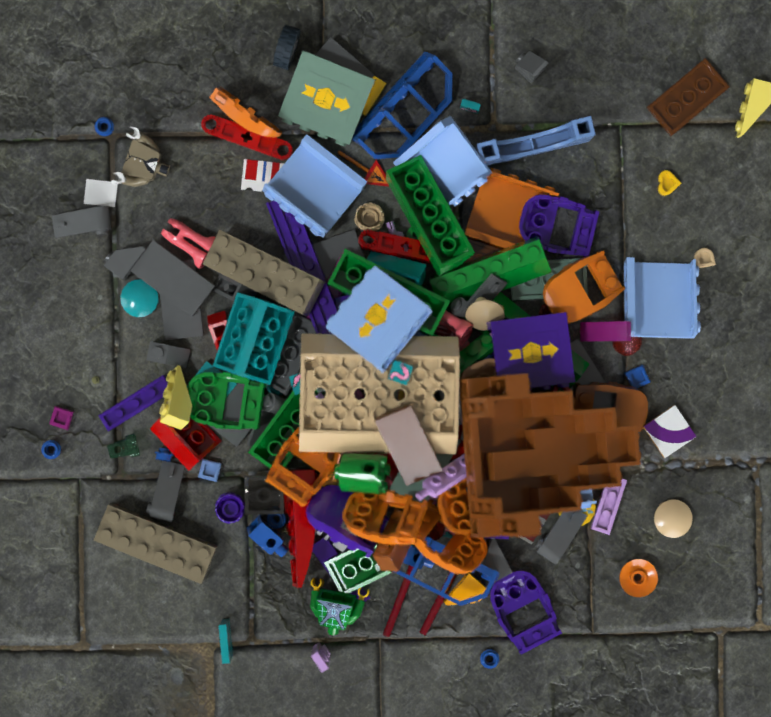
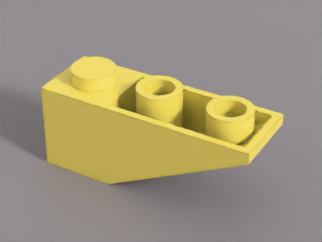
[735,79,771,138]
[159,365,192,430]

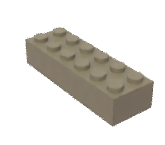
[203,230,325,317]
[93,503,218,584]

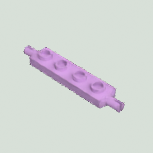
[416,454,466,501]

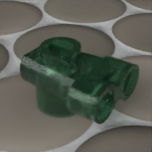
[107,433,140,459]

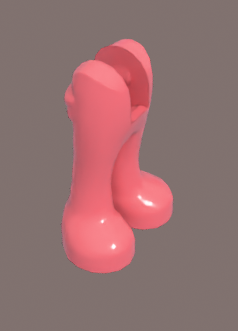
[161,218,216,269]
[439,310,473,349]

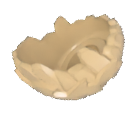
[354,202,384,231]

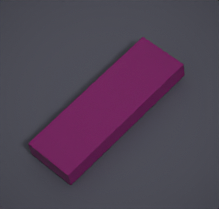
[580,321,631,342]

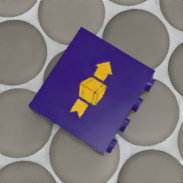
[486,312,575,392]

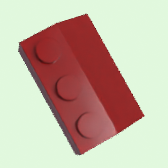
[150,417,221,471]

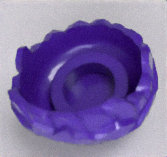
[215,492,245,524]

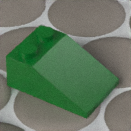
[324,543,392,594]

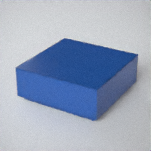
[625,365,650,388]

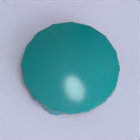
[120,279,159,317]

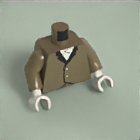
[111,126,170,187]

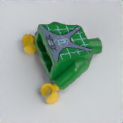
[310,578,370,635]

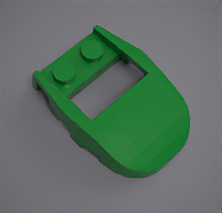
[187,372,267,430]

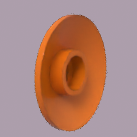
[619,559,658,597]

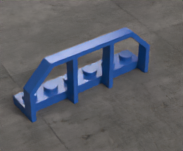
[352,52,453,159]
[392,536,500,606]

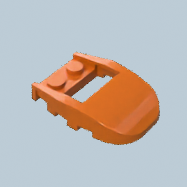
[209,86,282,137]
[543,251,625,324]
[265,426,341,507]
[437,478,471,534]
[342,489,428,545]
[414,499,487,574]

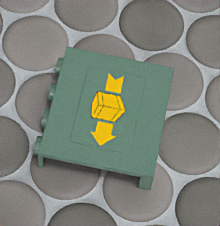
[278,51,376,146]

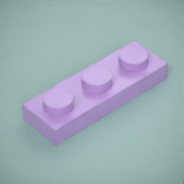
[590,479,627,535]
[311,642,331,672]

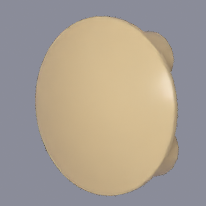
[466,297,505,330]
[654,499,692,538]

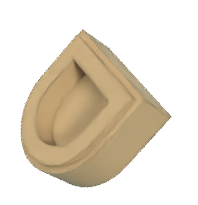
[694,248,716,268]

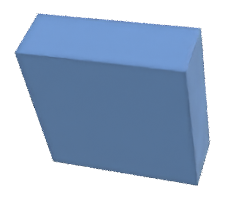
[198,459,222,482]

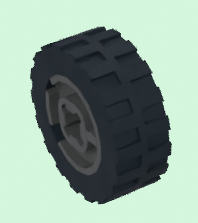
[273,25,301,70]

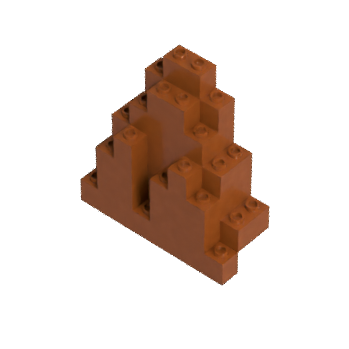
[459,374,641,538]

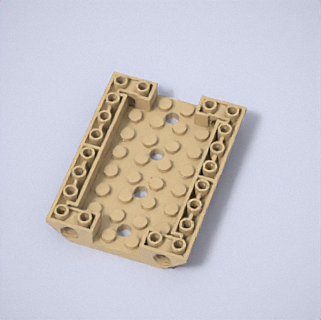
[299,334,460,454]

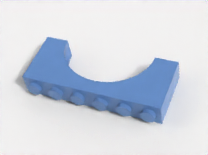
[475,116,595,166]

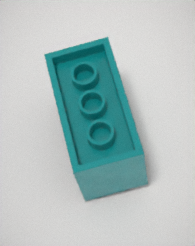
[213,292,295,385]

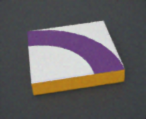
[643,405,696,458]

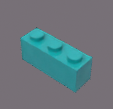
[367,251,426,286]

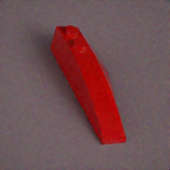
[283,469,317,588]

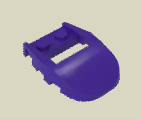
[519,195,599,256]
[306,485,389,558]
[490,571,562,655]

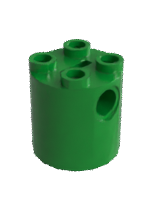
[334,452,391,494]

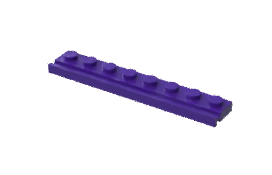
[266,200,338,334]

